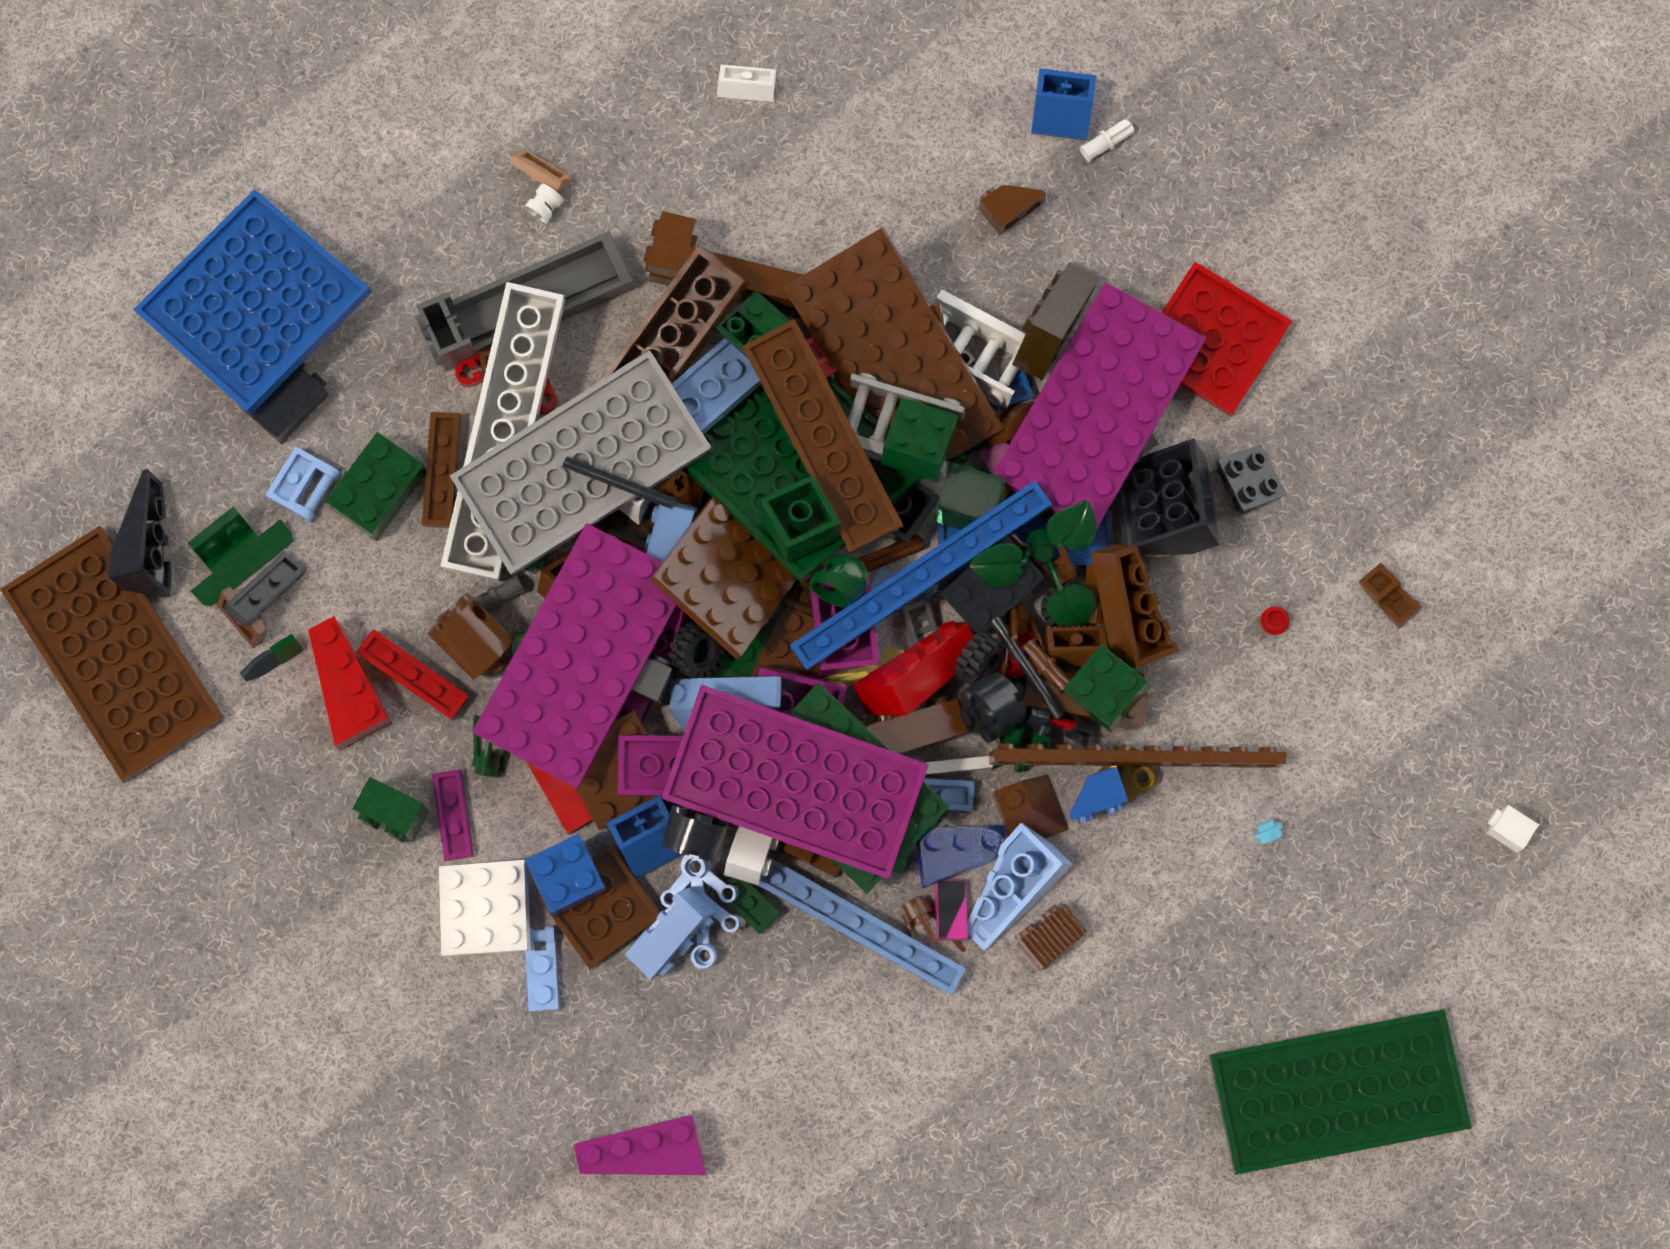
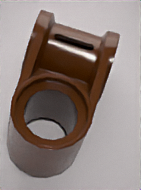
[651,471,704,511]

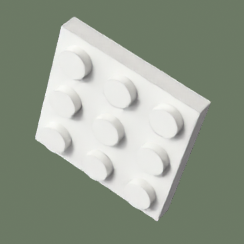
[439,860,531,956]

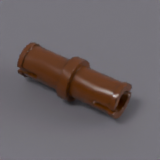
[1022,639,1071,695]

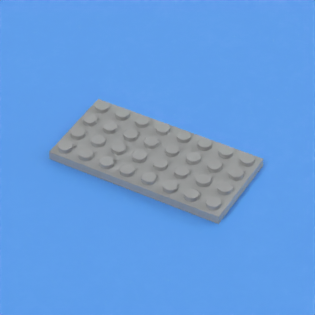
[450,350,713,576]

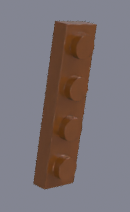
[422,412,461,528]

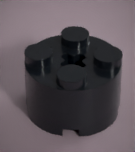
[959,672,1026,743]
[662,804,729,862]

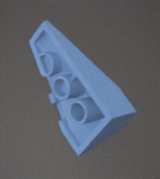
[670,676,781,732]

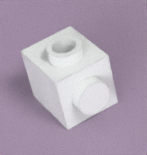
[1487,805,1539,853]

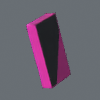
[934,880,968,941]

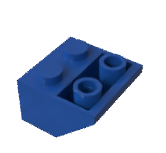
[1031,68,1096,141]
[1069,766,1128,824]
[607,797,683,879]

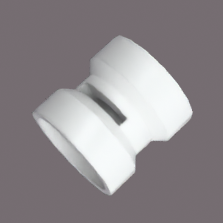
[524,183,564,224]

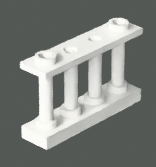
[935,290,1025,409]

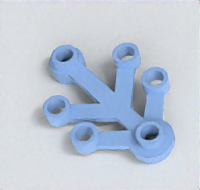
[661,854,741,969]

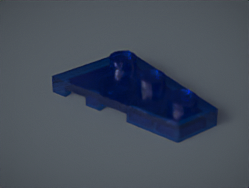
[916,825,1005,889]

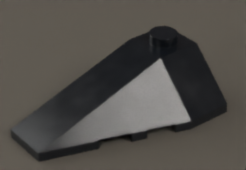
[108,469,172,598]

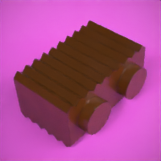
[1044,625,1107,666]
[1017,904,1087,971]

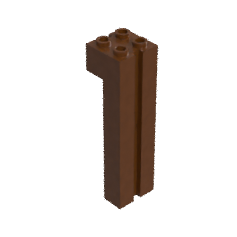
[644,211,803,320]

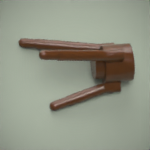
[1010,517,1078,584]
[1001,604,1047,676]
[901,895,966,952]

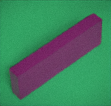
[432,769,474,862]

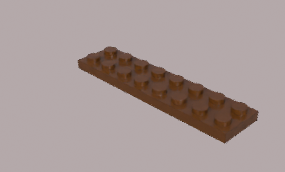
[742,319,904,554]

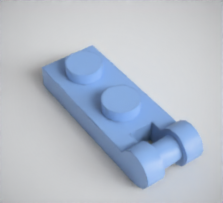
[525,926,559,1012]

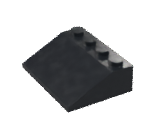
[1117,438,1219,555]

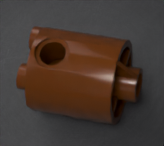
[427,592,514,679]

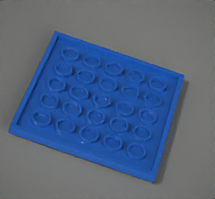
[133,189,372,415]

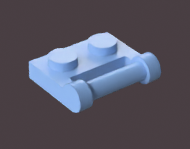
[265,446,341,523]

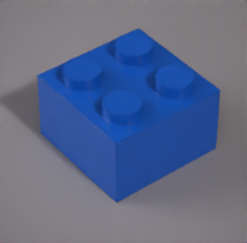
[525,833,607,917]

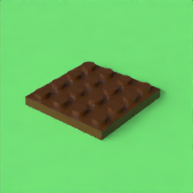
[649,496,797,658]

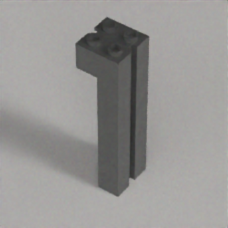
[415,231,635,372]

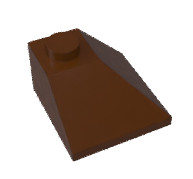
[992,775,1068,838]

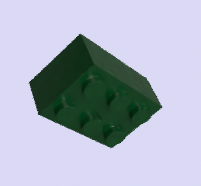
[325,432,426,541]

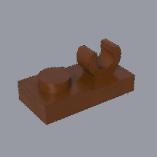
[217,587,267,648]

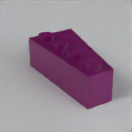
[573,1115,707,1176]

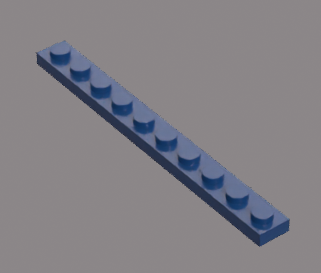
[790,481,1052,671]

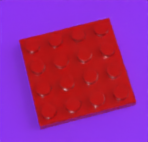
[1161,261,1292,417]

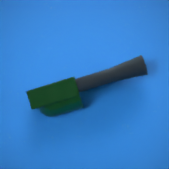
[240,634,303,682]

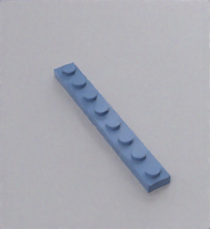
[758,857,966,996]

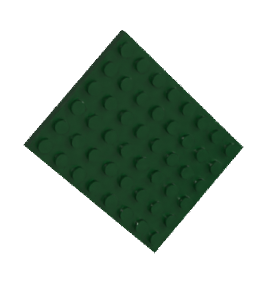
[683,377,924,583]

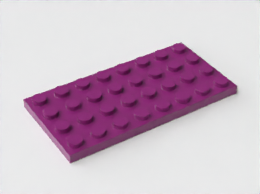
[991,282,1206,530]
[472,523,677,789]
[662,684,929,879]

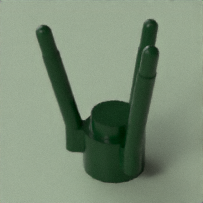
[472,715,510,778]

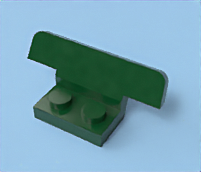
[188,506,293,606]

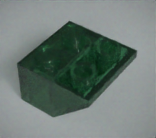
[937,461,1006,530]

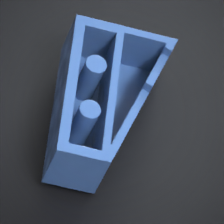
[645,502,699,562]
[625,887,717,980]

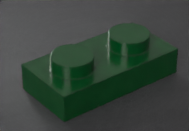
[717,877,781,934]

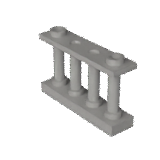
[848,373,965,480]

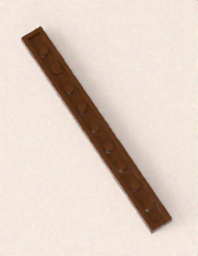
[989,744,1286,768]

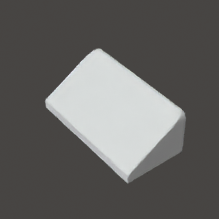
[717,65,776,102]

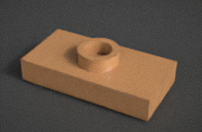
[510,149,572,192]

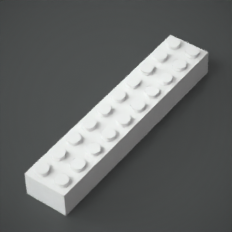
[440,282,565,582]

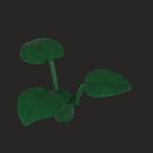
[969,499,1097,628]

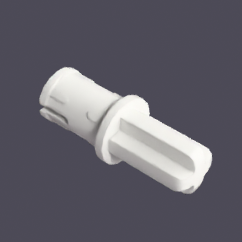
[1079,120,1134,162]

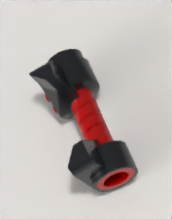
[1024,706,1091,747]

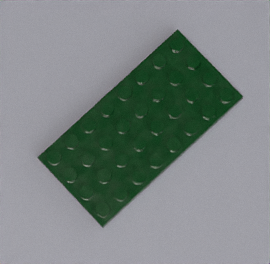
[1209,1009,1472,1175]

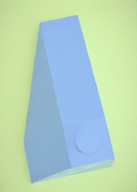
[967,823,1073,951]

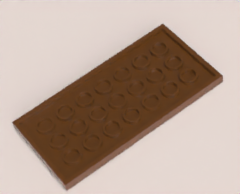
[783,227,1004,462]
[0,526,225,783]

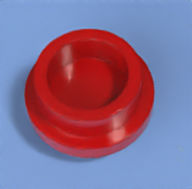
[1260,606,1290,636]

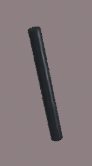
[563,456,677,510]
[989,616,1065,720]

